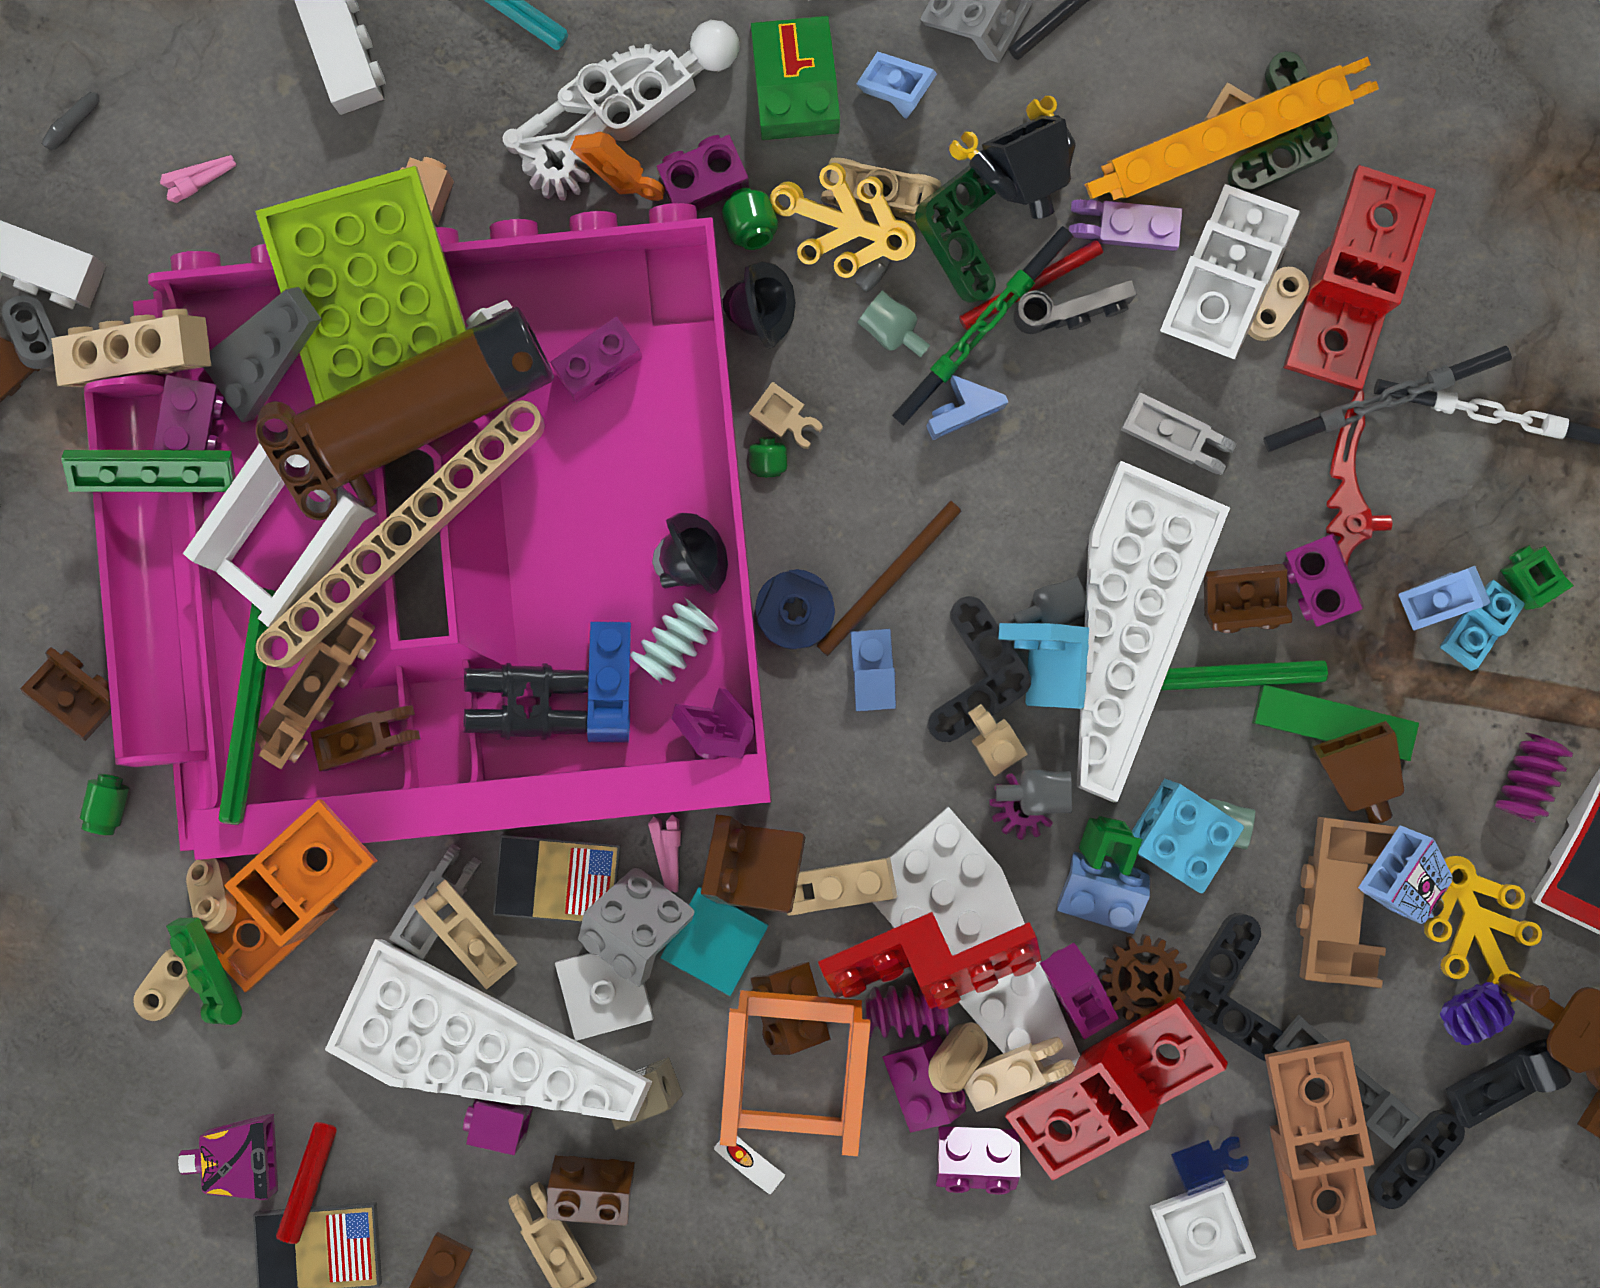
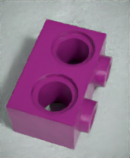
[656,134,749,211]
[1282,533,1364,627]
[1039,943,1119,1040]
[463,1099,533,1156]

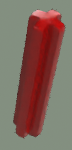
[276,1122,337,1244]

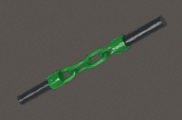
[892,226,1074,426]

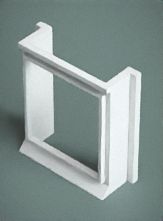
[183,443,376,627]

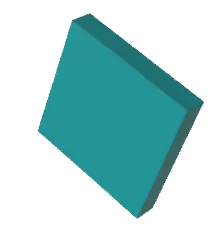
[660,886,769,996]

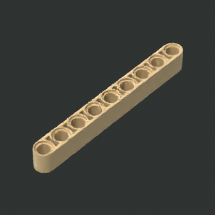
[256,400,545,668]

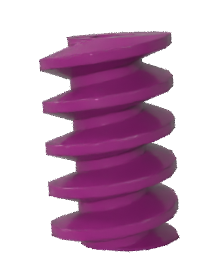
[1495,733,1573,822]
[865,985,949,1039]

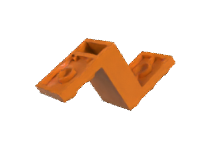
[205,799,378,993]

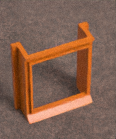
[720,990,871,1156]

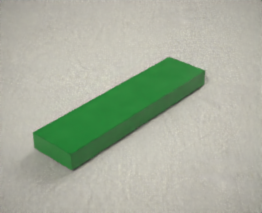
[61,450,236,492]
[1252,685,1419,761]

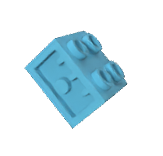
[999,623,1089,709]
[1132,778,1244,893]

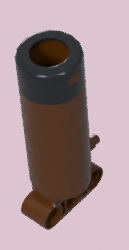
[255,306,554,520]

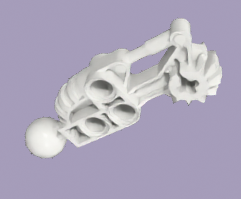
[503,20,740,201]

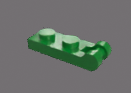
[166,918,242,1025]

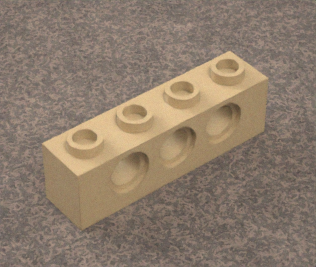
[51,309,211,387]

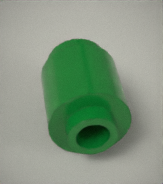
[79,774,129,835]

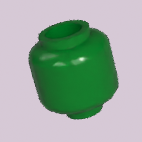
[722,188,778,250]

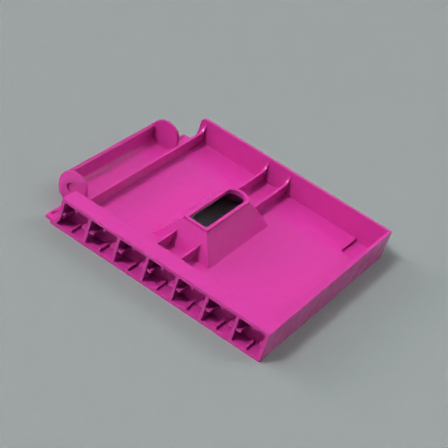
[84,203,772,860]

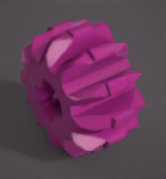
[989,771,1053,840]

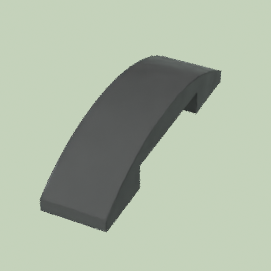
[1273,1015,1420,1149]

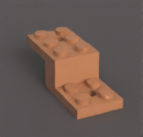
[1265,1039,1377,1250]

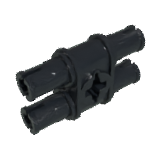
[463,663,589,740]

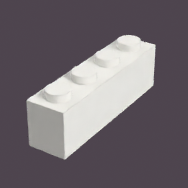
[295,0,386,115]
[0,220,107,309]

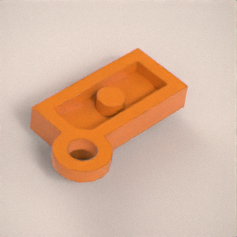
[570,132,666,201]

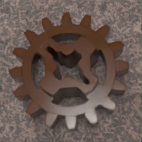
[1099,934,1190,1020]

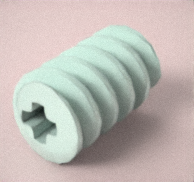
[630,597,719,685]

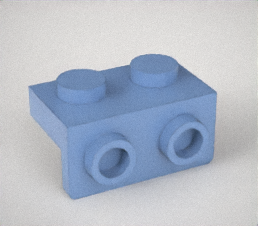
[1057,852,1150,934]

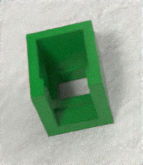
[1500,545,1574,610]
[1079,816,1143,876]

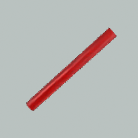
[959,240,1103,330]

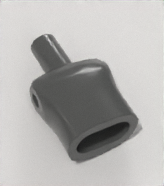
[1013,576,1086,625]
[996,770,1072,815]

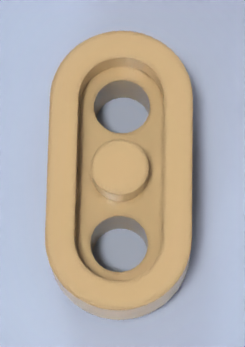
[1248,267,1309,341]
[186,858,237,933]
[134,949,191,1021]

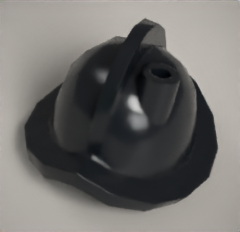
[722,261,796,349]
[652,513,728,594]

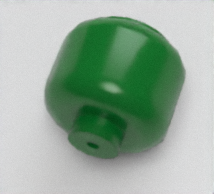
[748,437,787,478]

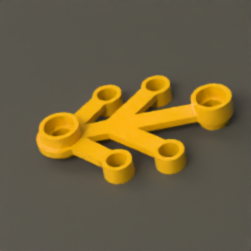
[770,163,917,278]
[1424,856,1542,1002]

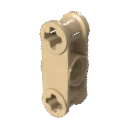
[821,158,941,223]

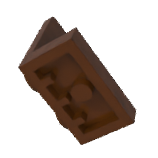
[701,814,806,913]

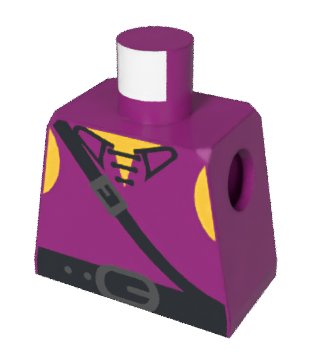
[178,1114,278,1200]

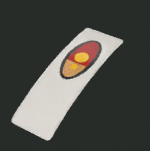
[714,1136,785,1194]

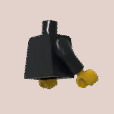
[949,96,1076,219]

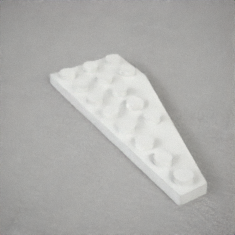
[1077,461,1230,803]
[873,807,1080,1130]
[325,939,652,1121]

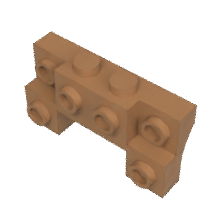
[256,600,377,769]
[1296,817,1398,988]

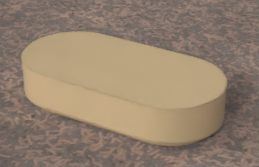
[928,1022,988,1093]

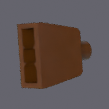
[1312,721,1404,824]

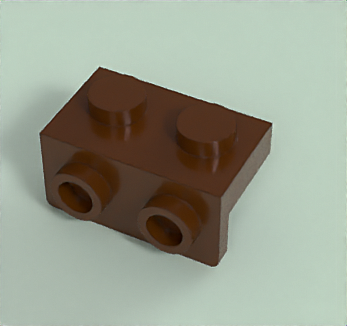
[1204,564,1293,633]
[20,647,111,741]
[751,962,831,1055]
[547,1155,635,1226]

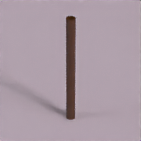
[816,501,962,656]

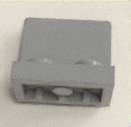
[920,0,1034,63]

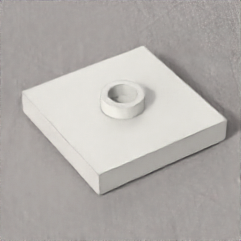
[555,953,654,1041]
[1150,1178,1256,1286]

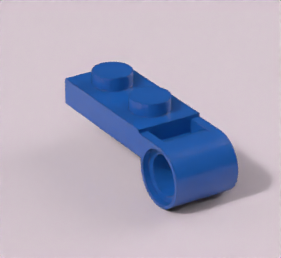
[587,622,631,743]

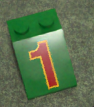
[751,16,840,140]

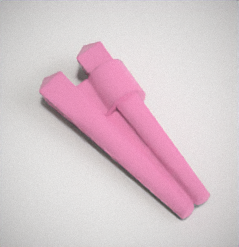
[160,155,236,203]
[648,815,681,893]

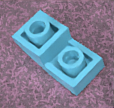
[1440,579,1525,671]

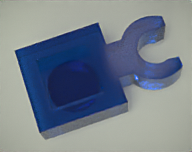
[1171,1136,1249,1196]

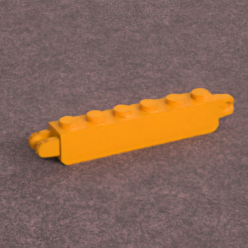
[1085,56,1379,200]

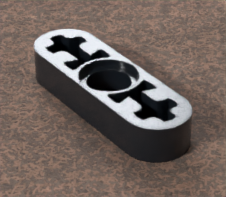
[1368,1110,1465,1209]

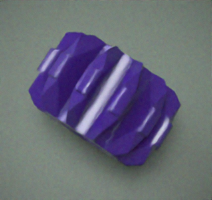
[1440,982,1515,1045]

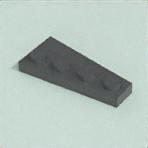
[203,287,322,422]

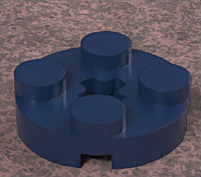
[755,569,835,650]

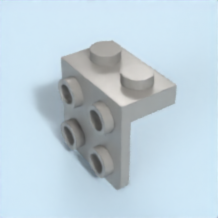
[578,868,694,987]

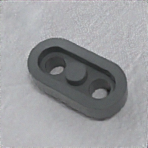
[2,295,56,369]

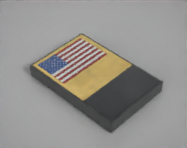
[493,835,621,923]
[253,1202,382,1288]

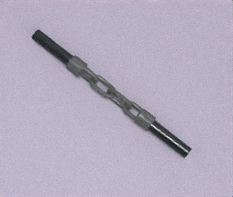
[1263,345,1512,452]

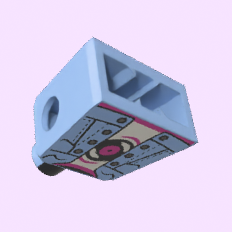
[1358,825,1453,924]

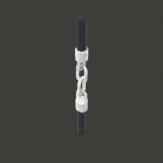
[1374,379,1600,445]

